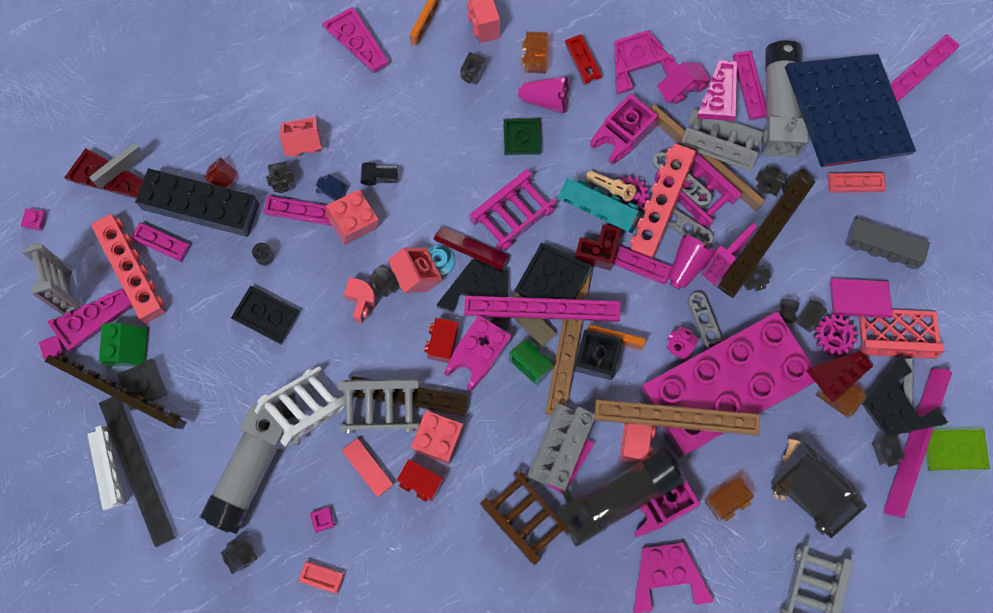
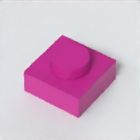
[21,208,46,231]

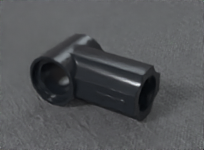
[360,162,398,186]

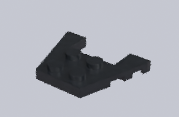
[437,259,508,330]
[862,357,949,437]

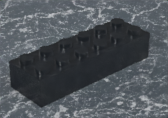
[135,168,259,237]

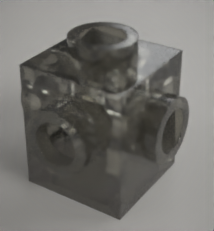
[266,161,295,193]
[755,166,786,197]
[368,264,400,297]
[744,264,771,292]
[221,538,257,574]

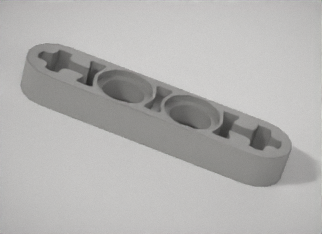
[653,152,711,208]
[651,199,713,248]
[687,292,723,351]

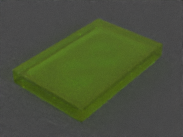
[926,429,990,471]

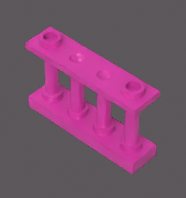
[654,152,742,229]
[470,169,556,252]

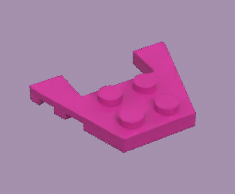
[614,30,678,95]
[633,543,713,613]

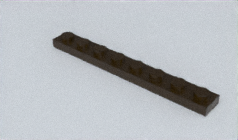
[717,171,815,299]
[45,354,187,429]

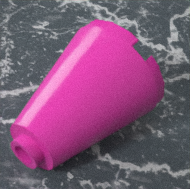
[518,76,569,113]
[668,235,715,290]

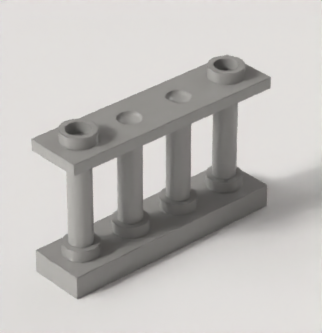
[680,108,764,171]
[21,244,81,314]
[338,378,419,433]
[527,404,595,491]
[779,545,853,613]

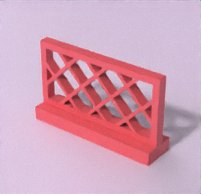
[859,310,945,359]

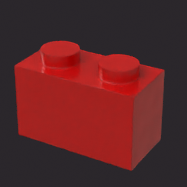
[424,318,459,363]
[396,459,444,502]

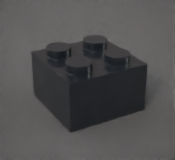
[574,329,623,380]

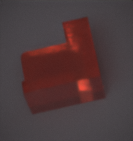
[204,157,237,188]

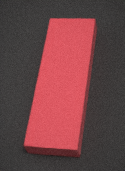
[827,172,886,193]
[341,438,393,497]

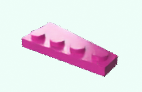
[322,7,389,73]

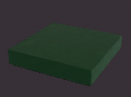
[503,118,541,155]

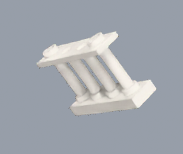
[255,367,345,447]

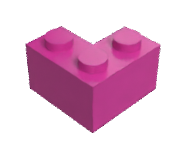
[657,62,711,104]

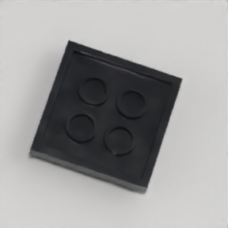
[514,242,592,300]

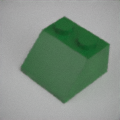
[99,323,148,367]
[509,340,554,386]

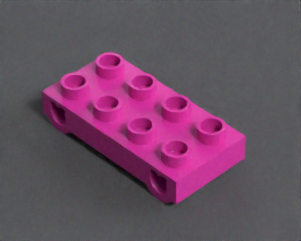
[640,311,815,458]

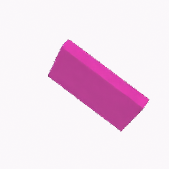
[829,279,893,318]

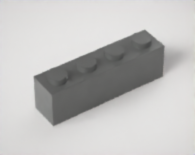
[845,218,930,269]

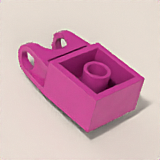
[590,93,658,164]
[444,315,511,391]
[620,476,700,537]

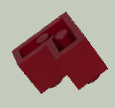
[575,224,621,271]

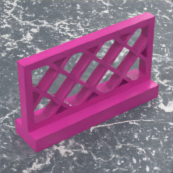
[701,223,757,287]

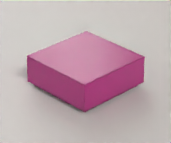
[39,336,65,360]
[310,507,336,533]

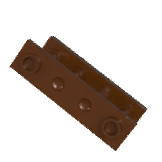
[480,471,571,566]

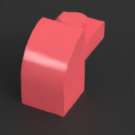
[344,277,376,323]

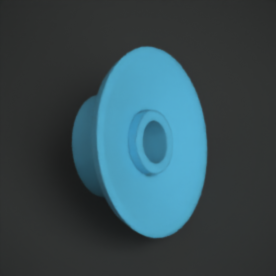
[428,245,455,277]

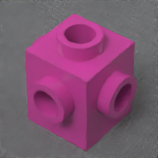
[666,326,700,360]

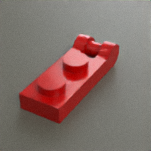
[565,34,602,85]

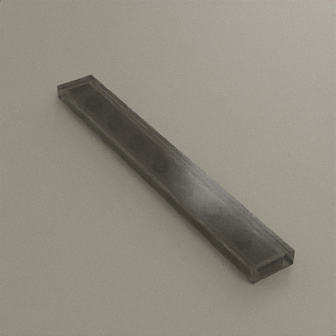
[99,397,176,548]

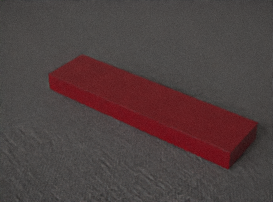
[433,226,510,270]

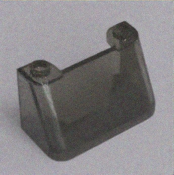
[771,441,867,539]

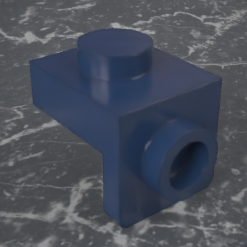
[315,174,348,201]

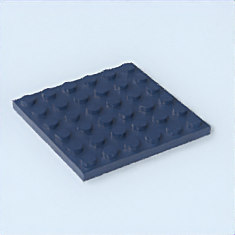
[785,54,916,167]

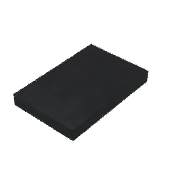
[231,285,301,345]

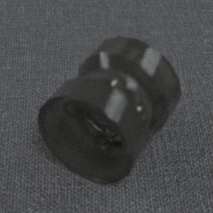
[252,243,274,266]
[778,299,800,324]

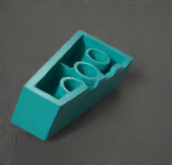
[557,178,642,233]

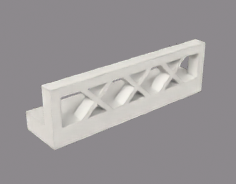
[87,425,125,511]

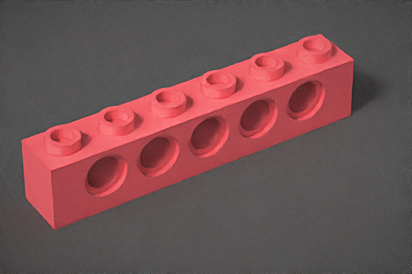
[630,143,696,259]
[91,214,166,324]

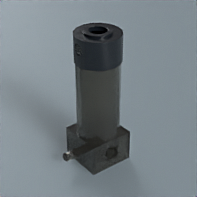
[555,447,686,547]

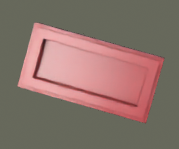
[298,561,344,594]

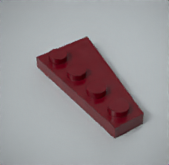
[64,148,143,199]
[806,351,873,403]

